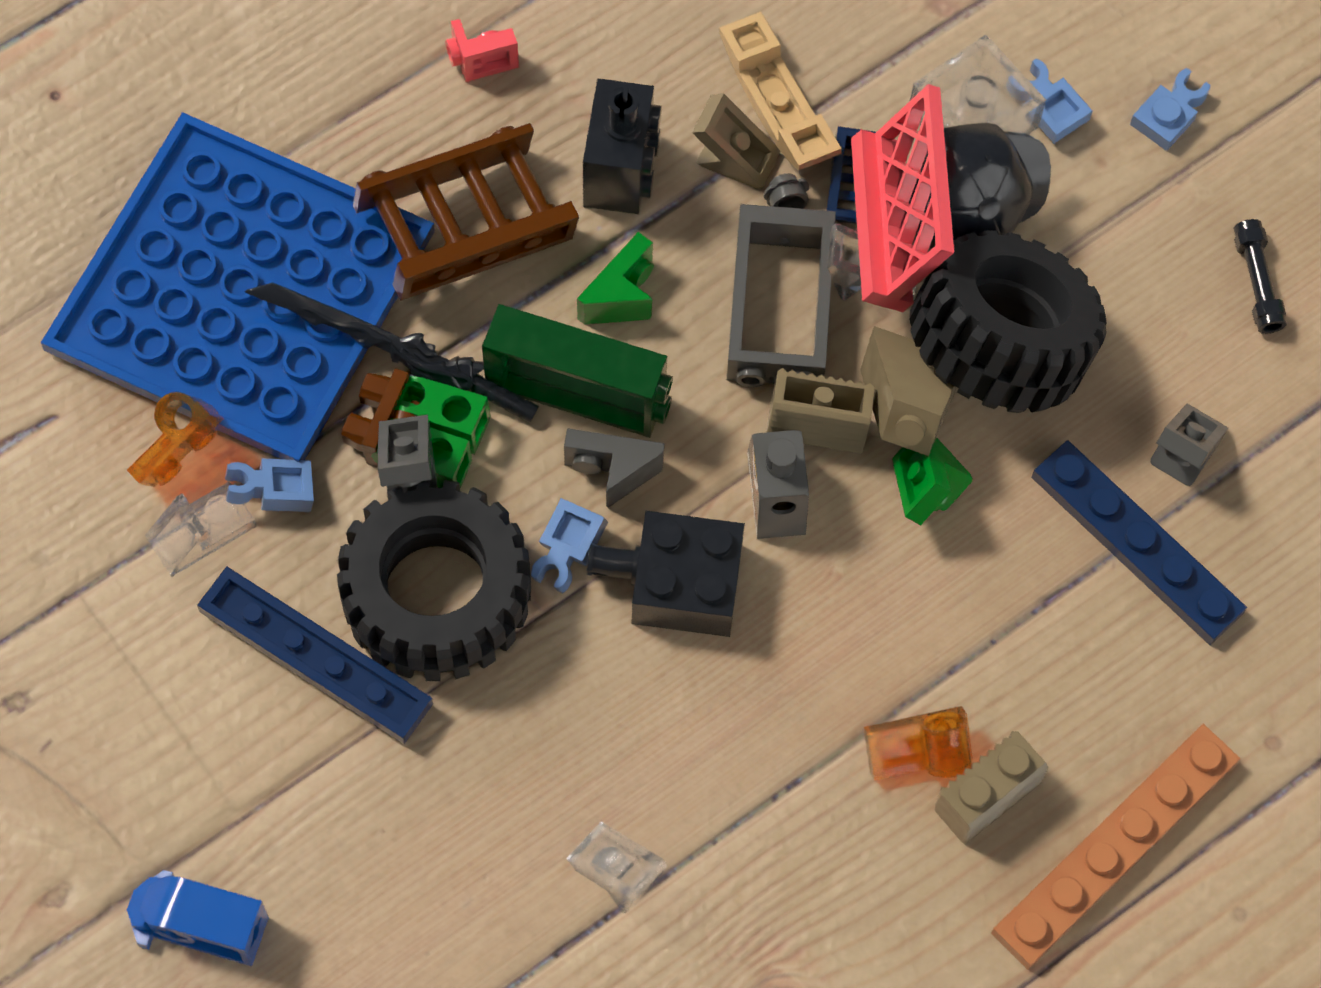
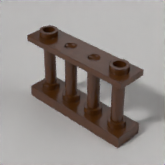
[353,123,579,301]

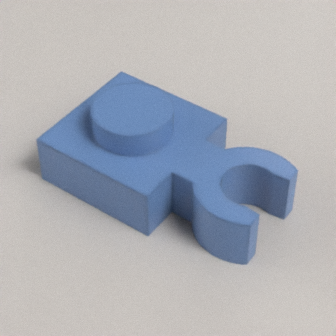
[1011,59,1092,144]
[1130,68,1211,151]
[225,458,314,512]
[531,498,608,593]

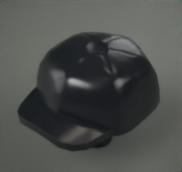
[906,123,1051,248]

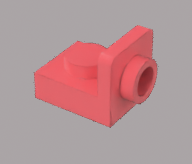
[445,19,519,82]

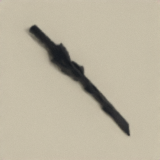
[245,282,539,423]

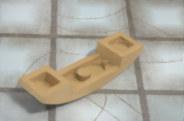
[719,12,842,171]

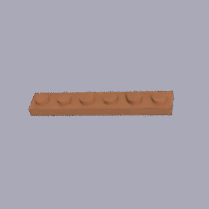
[991,723,1241,970]

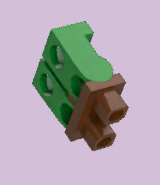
[341,368,491,488]

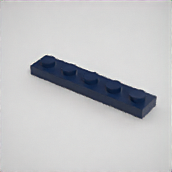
[1031,439,1247,646]
[197,566,433,744]

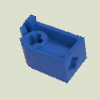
[127,870,269,966]

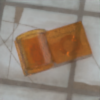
[127,392,224,487]
[863,706,973,781]

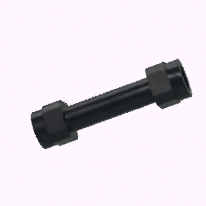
[1233,219,1287,334]

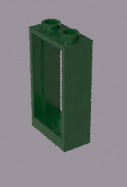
[482,304,673,438]

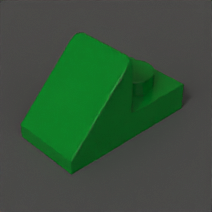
[577,232,654,325]
[892,437,973,526]

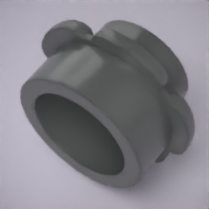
[764,173,809,209]

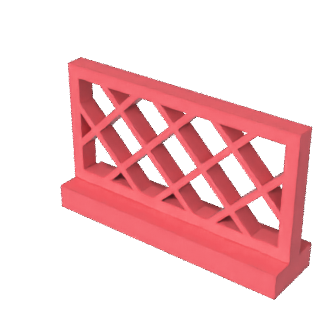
[851,84,954,312]

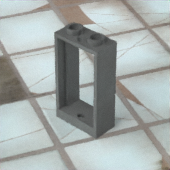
[726,204,836,387]

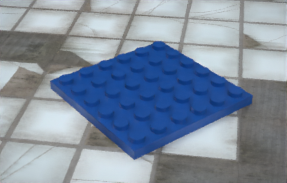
[40,112,435,462]

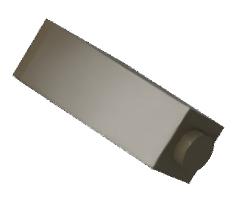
[860,326,957,456]

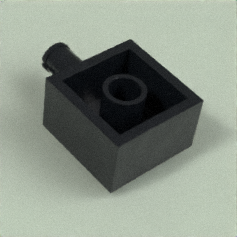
[583,78,662,215]
[587,510,745,637]

